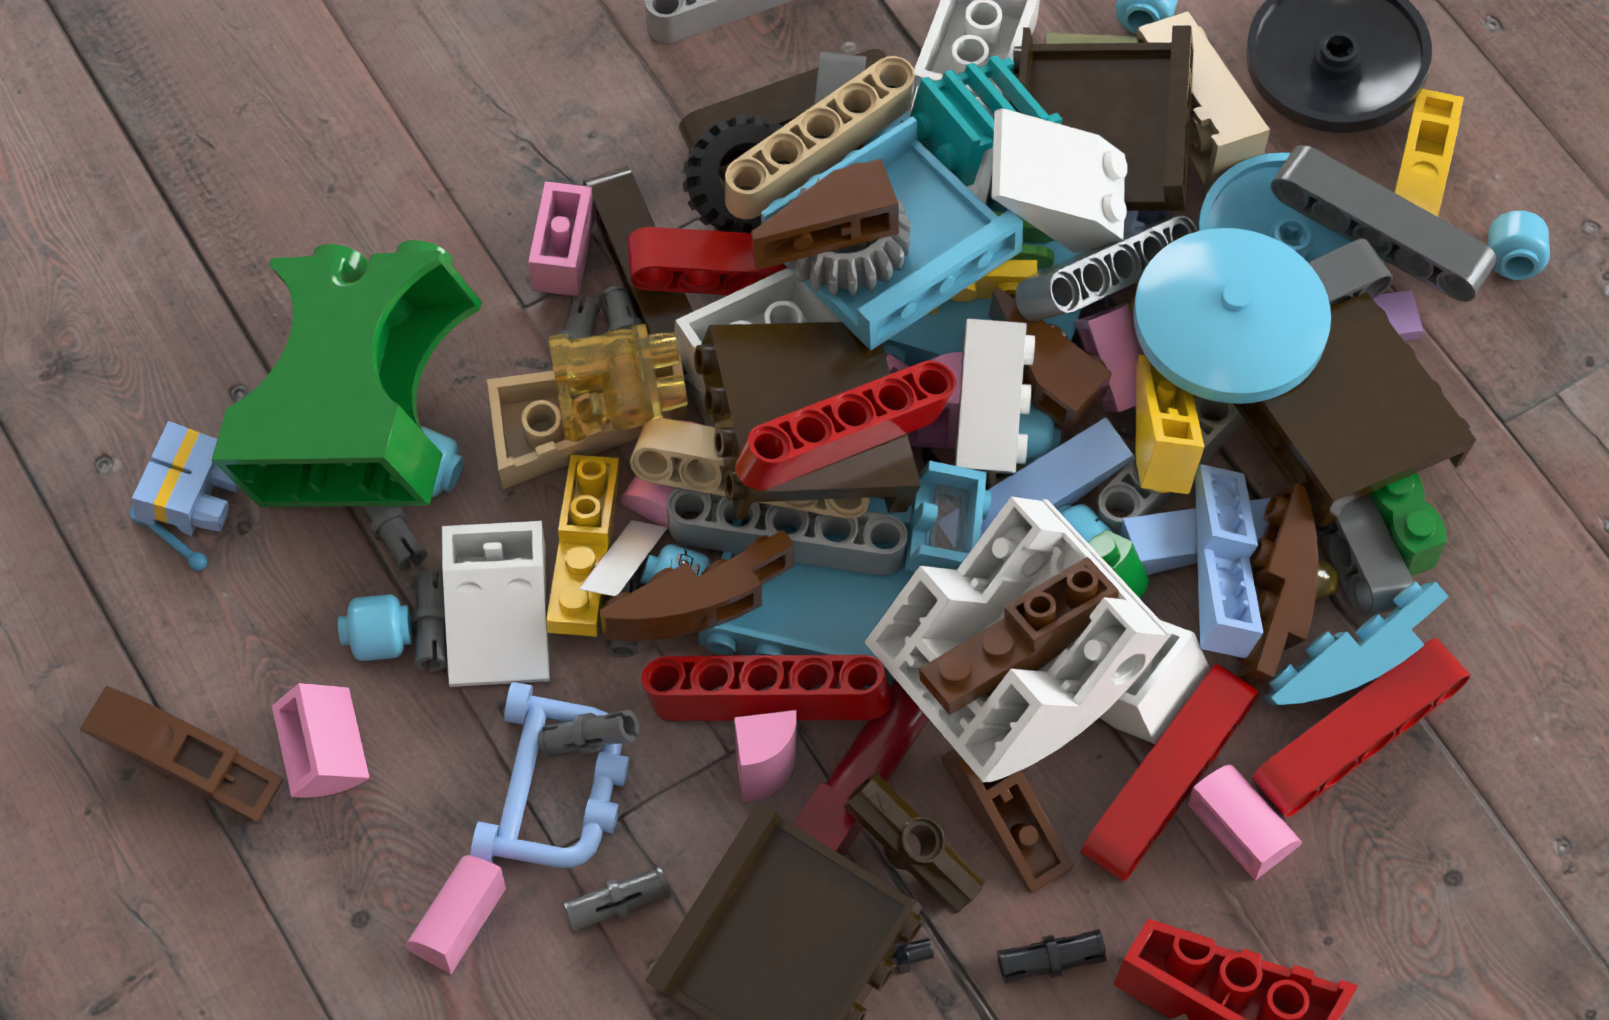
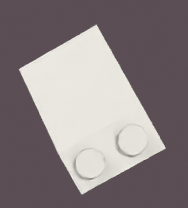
[992,108,1127,254]
[1099,620,1210,744]

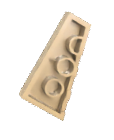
[1136,11,1270,195]
[487,354,688,490]

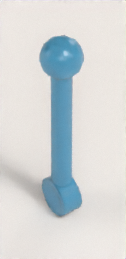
[130,506,207,571]

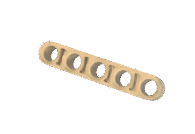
[725,56,915,219]
[630,418,871,519]

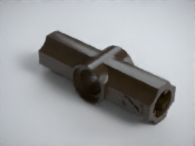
[843,773,985,915]

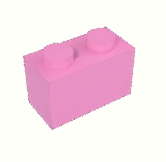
[528,181,595,296]

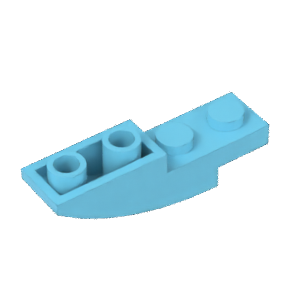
[1262,581,1449,705]

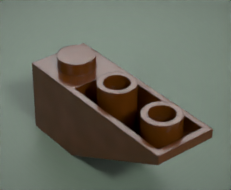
[988,287,1112,433]

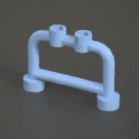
[470,682,630,868]

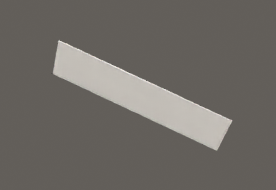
[579,520,668,596]

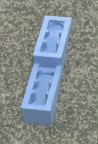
[936,418,1135,548]
[1195,464,1263,658]
[1120,498,1319,575]

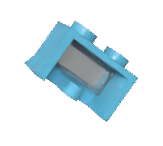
[905,461,991,571]

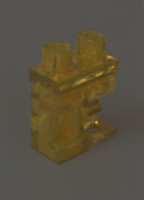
[548,324,688,442]

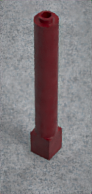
[793,679,929,856]

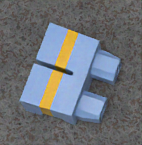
[132,421,240,536]

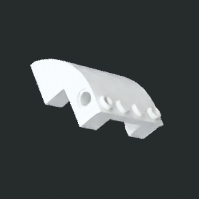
[864,497,1172,782]

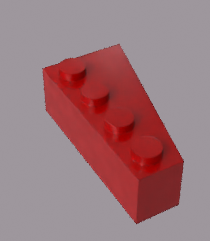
[1113,918,1359,1020]

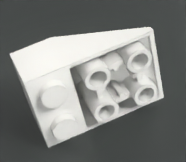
[442,521,550,687]

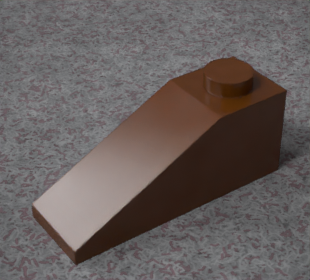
[751,159,899,270]
[940,748,1074,893]

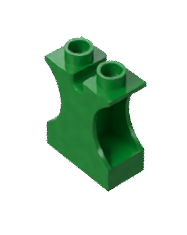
[211,240,482,507]

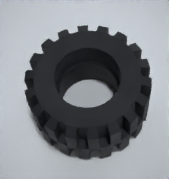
[682,115,790,233]

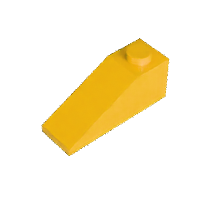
[1135,354,1204,494]

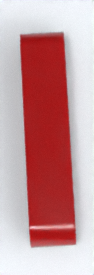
[627,227,788,295]
[735,360,956,490]
[1252,638,1471,818]
[641,655,893,721]
[1080,663,1260,882]

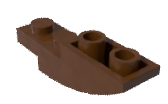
[1237,483,1318,687]
[600,530,794,641]
[919,556,1119,715]
[80,685,283,825]

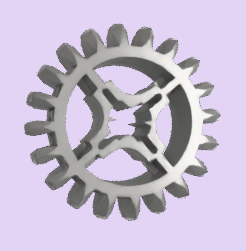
[786,178,911,297]

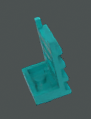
[909,55,1062,187]

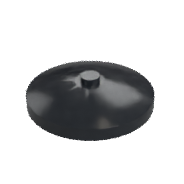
[1246,0,1432,133]

